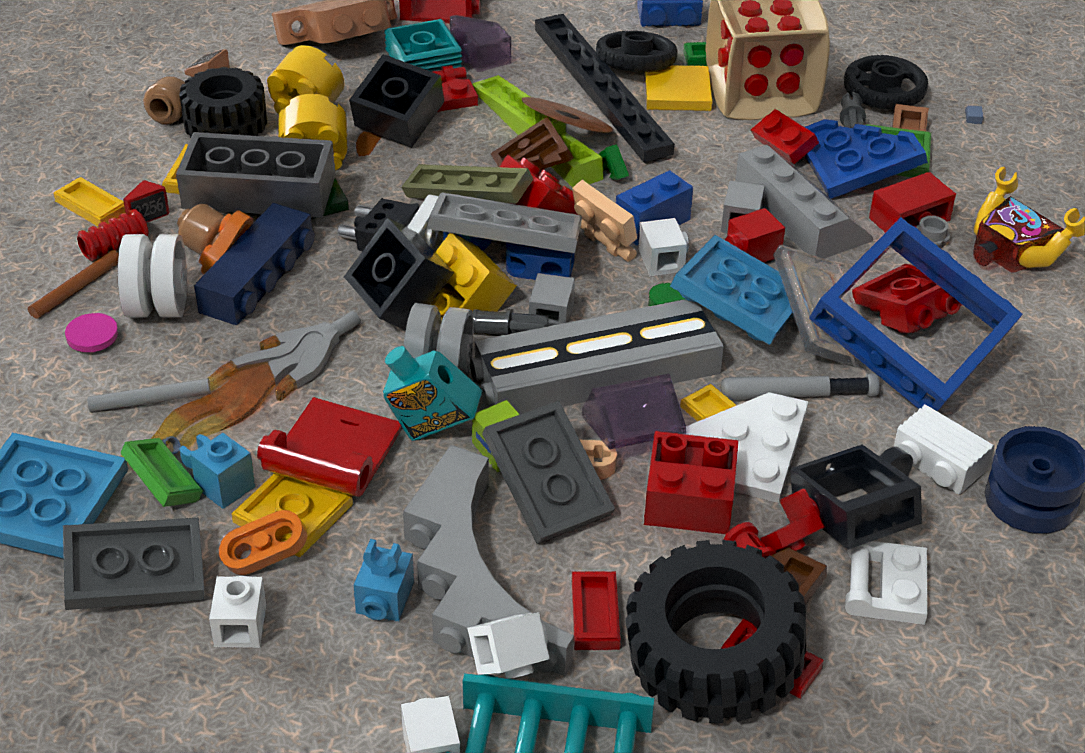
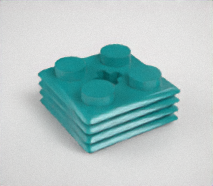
[384,19,462,72]

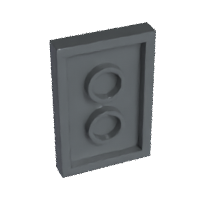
[482,401,615,544]
[63,517,205,610]

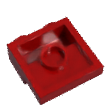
[852,263,962,334]

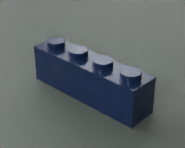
[194,203,315,326]

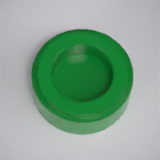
[648,283,685,306]

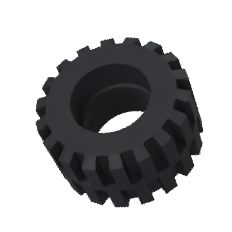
[179,67,267,138]

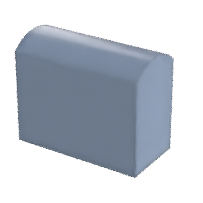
[965,105,983,124]

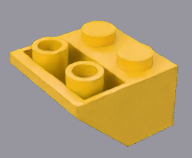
[430,233,517,319]

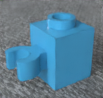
[179,433,255,509]
[353,539,414,622]

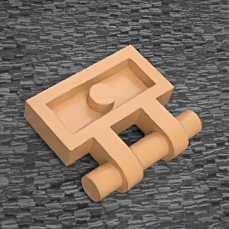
[572,180,637,262]

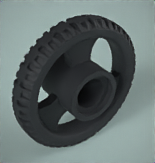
[596,30,677,72]
[844,55,928,110]

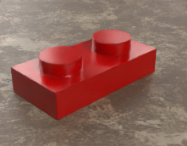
[751,109,819,164]

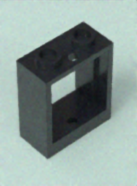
[790,444,922,550]

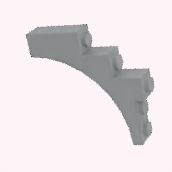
[403,445,574,676]

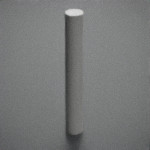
[87,378,211,412]

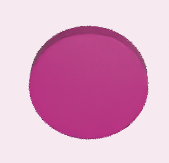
[65,313,118,352]

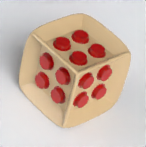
[706,0,830,120]

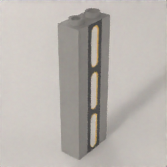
[470,299,724,414]

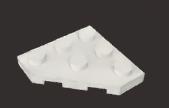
[671,392,808,503]

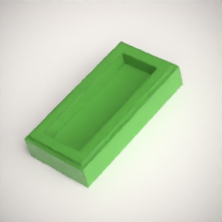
[120,438,203,507]

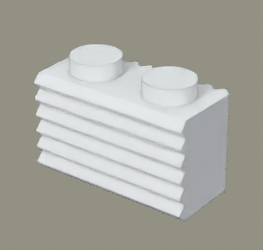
[894,404,995,495]

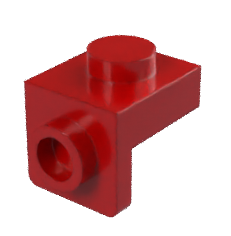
[760,489,824,551]

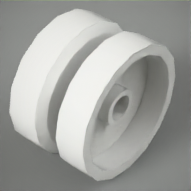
[118,234,187,318]

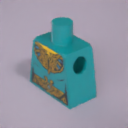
[383,346,482,441]

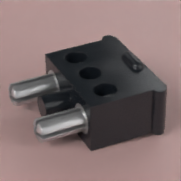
[337,198,419,251]

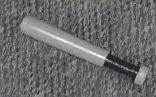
[721,373,879,401]

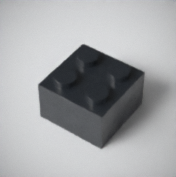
[349,54,444,148]
[344,218,454,330]

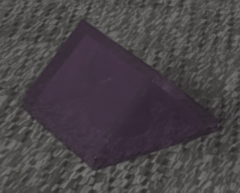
[582,373,686,450]

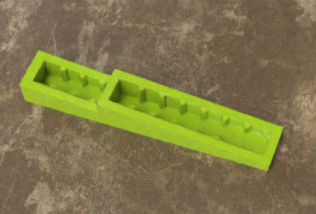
[472,75,603,188]

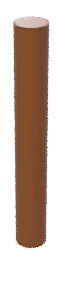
[28,250,119,319]

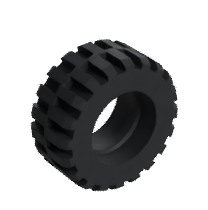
[625,540,806,724]

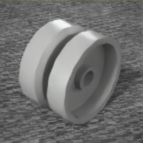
[404,303,474,377]

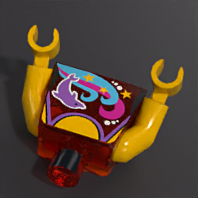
[973,167,1085,273]

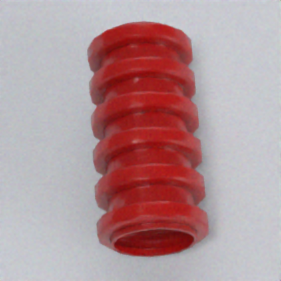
[77,209,149,262]

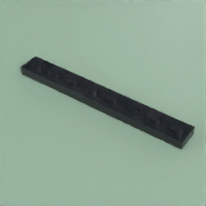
[535,14,675,162]

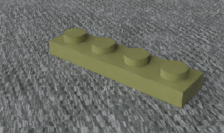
[401,164,533,203]

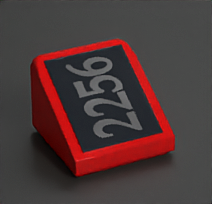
[123,180,170,223]

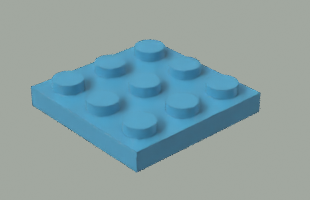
[670,235,796,345]
[0,432,128,559]

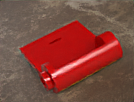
[257,397,403,497]

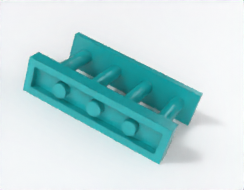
[446,673,655,753]

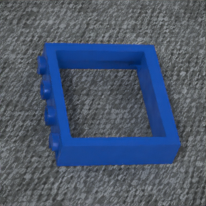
[809,217,1023,412]

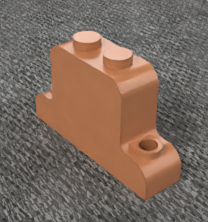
[272,0,397,45]

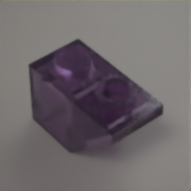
[450,15,511,72]

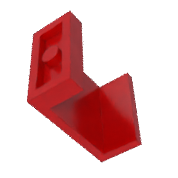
[399,0,481,25]

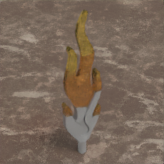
[119,311,360,464]

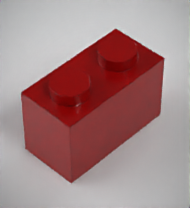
[869,172,956,233]

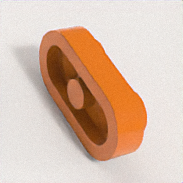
[199,210,253,274]
[219,510,307,575]

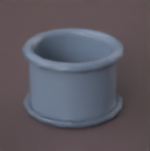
[162,436,181,454]

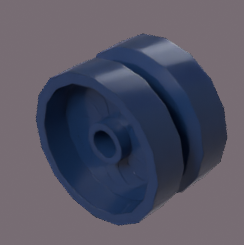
[984,426,1085,533]

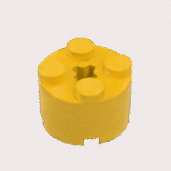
[267,45,345,114]
[278,94,348,170]

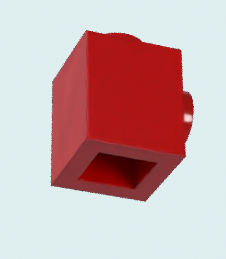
[725,208,785,262]

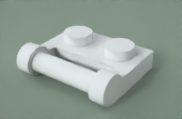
[845,541,927,625]

